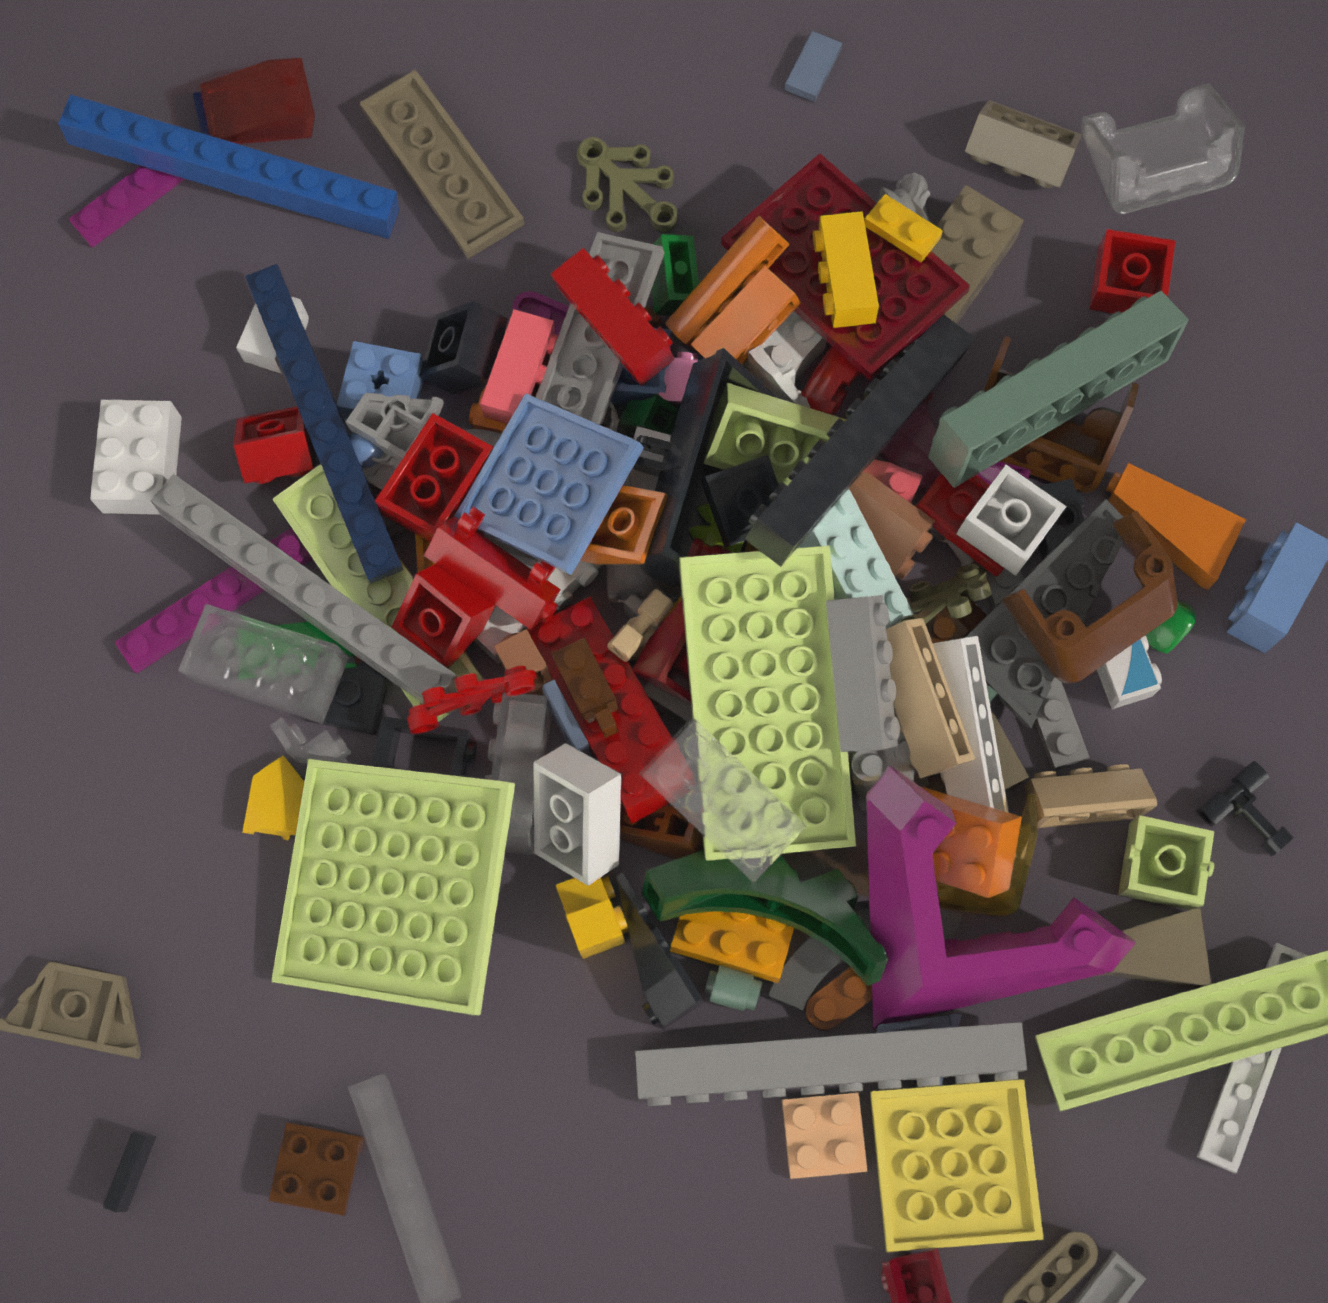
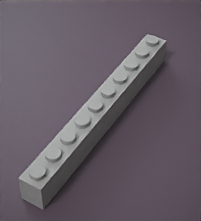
[150,474,457,708]
[635,1022,1027,1106]

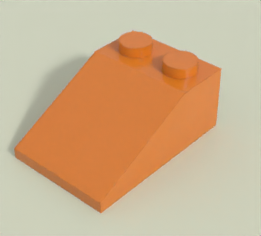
[580,485,668,565]

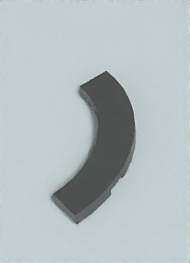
[767,908,962,1011]

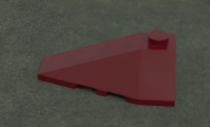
[632,549,732,705]

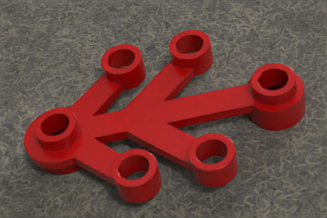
[407,666,537,734]

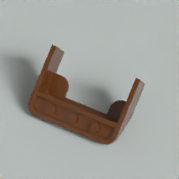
[984,336,1139,493]
[1002,510,1178,683]

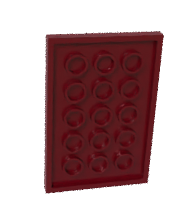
[721,153,970,380]

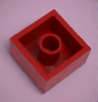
[1089,229,1176,313]

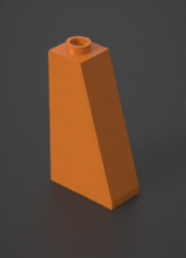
[1106,463,1246,590]

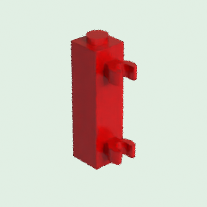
[424,506,561,630]

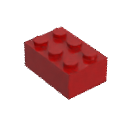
[375,413,494,542]

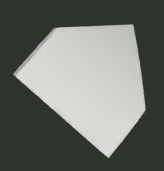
[747,345,810,408]

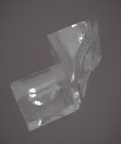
[270,718,351,764]

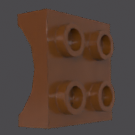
[268,1122,365,1216]

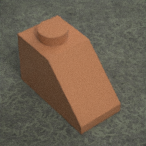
[494,629,552,710]

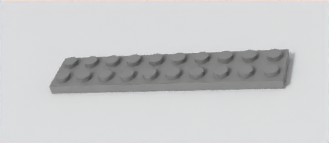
[484,232,664,569]

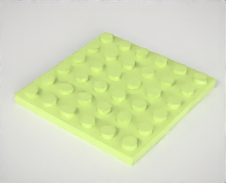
[271,759,515,1015]

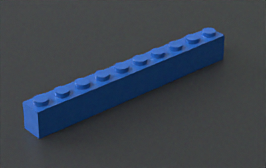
[58,94,399,239]

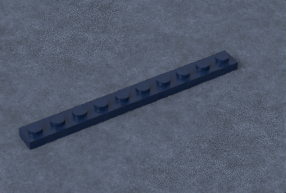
[245,263,404,584]

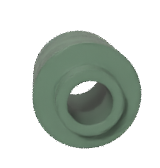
[704,965,762,1012]

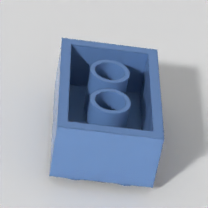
[1227,522,1328,654]

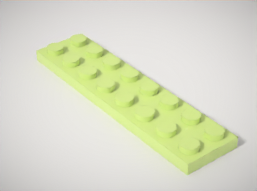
[273,464,485,722]
[1035,951,1328,1112]

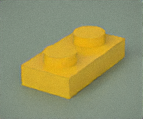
[864,194,943,262]

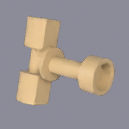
[608,589,673,662]

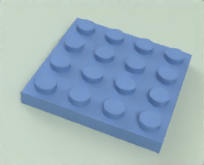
[455,393,644,575]

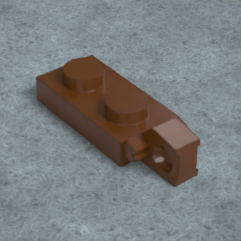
[551,637,619,738]

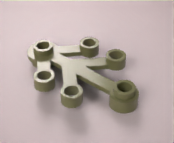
[577,137,677,232]
[897,564,991,624]

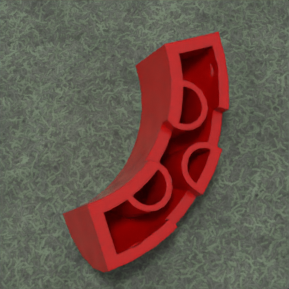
[801,346,862,416]

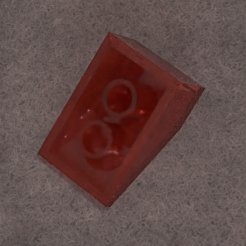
[200,58,315,144]

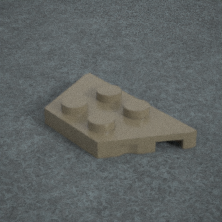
[0,961,141,1059]

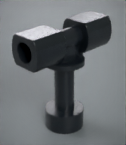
[1196,761,1294,857]

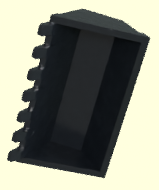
[632,348,777,587]

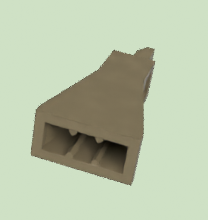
[1097,908,1211,989]

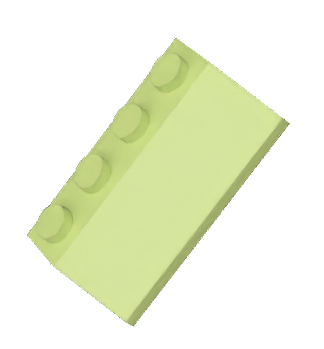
[704,383,846,485]

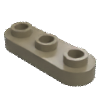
[1000,1231,1098,1303]

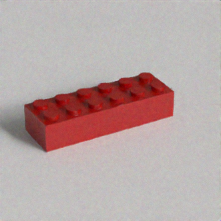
[527,597,696,824]

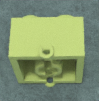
[1118,815,1214,910]

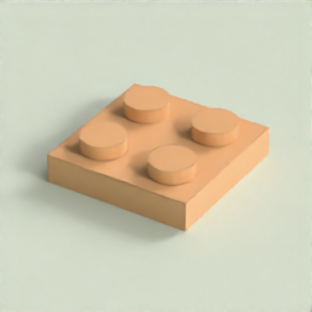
[782,1093,868,1179]

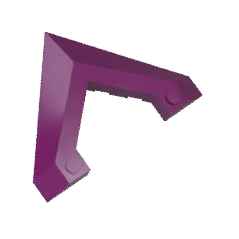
[866,765,1136,1029]

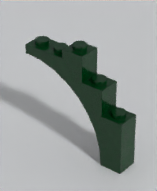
[641,850,888,986]

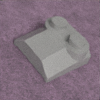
[848,731,929,811]

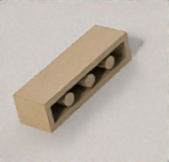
[886,618,975,778]

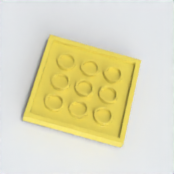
[870,1080,1044,1252]

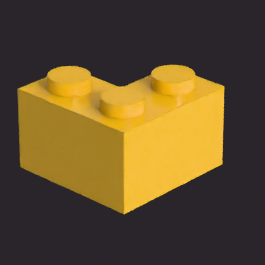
[556,876,629,959]

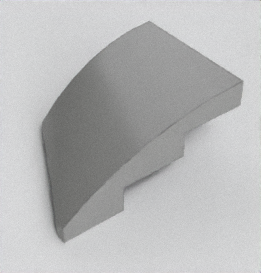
[346,393,444,492]

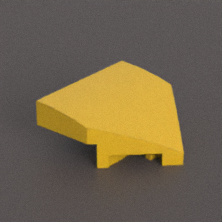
[242,755,304,840]

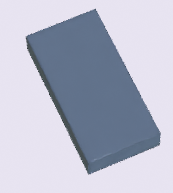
[785,31,842,102]

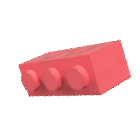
[480,309,559,424]

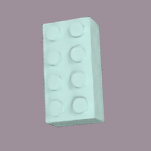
[798,489,914,629]

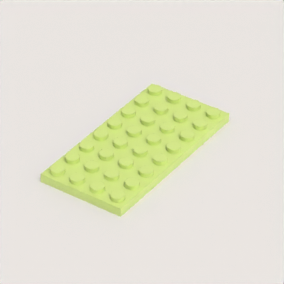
[679,546,856,860]

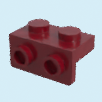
[881,1248,952,1303]

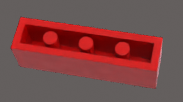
[550,247,675,386]

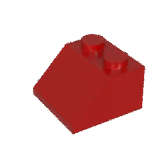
[233,406,315,484]
[391,564,496,669]

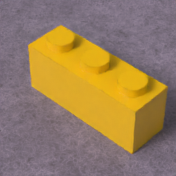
[813,211,879,328]

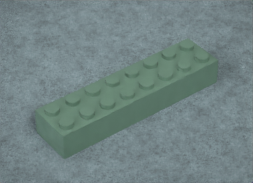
[928,291,1189,488]

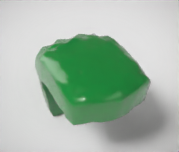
[1146,600,1196,654]

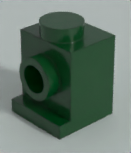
[618,394,679,436]

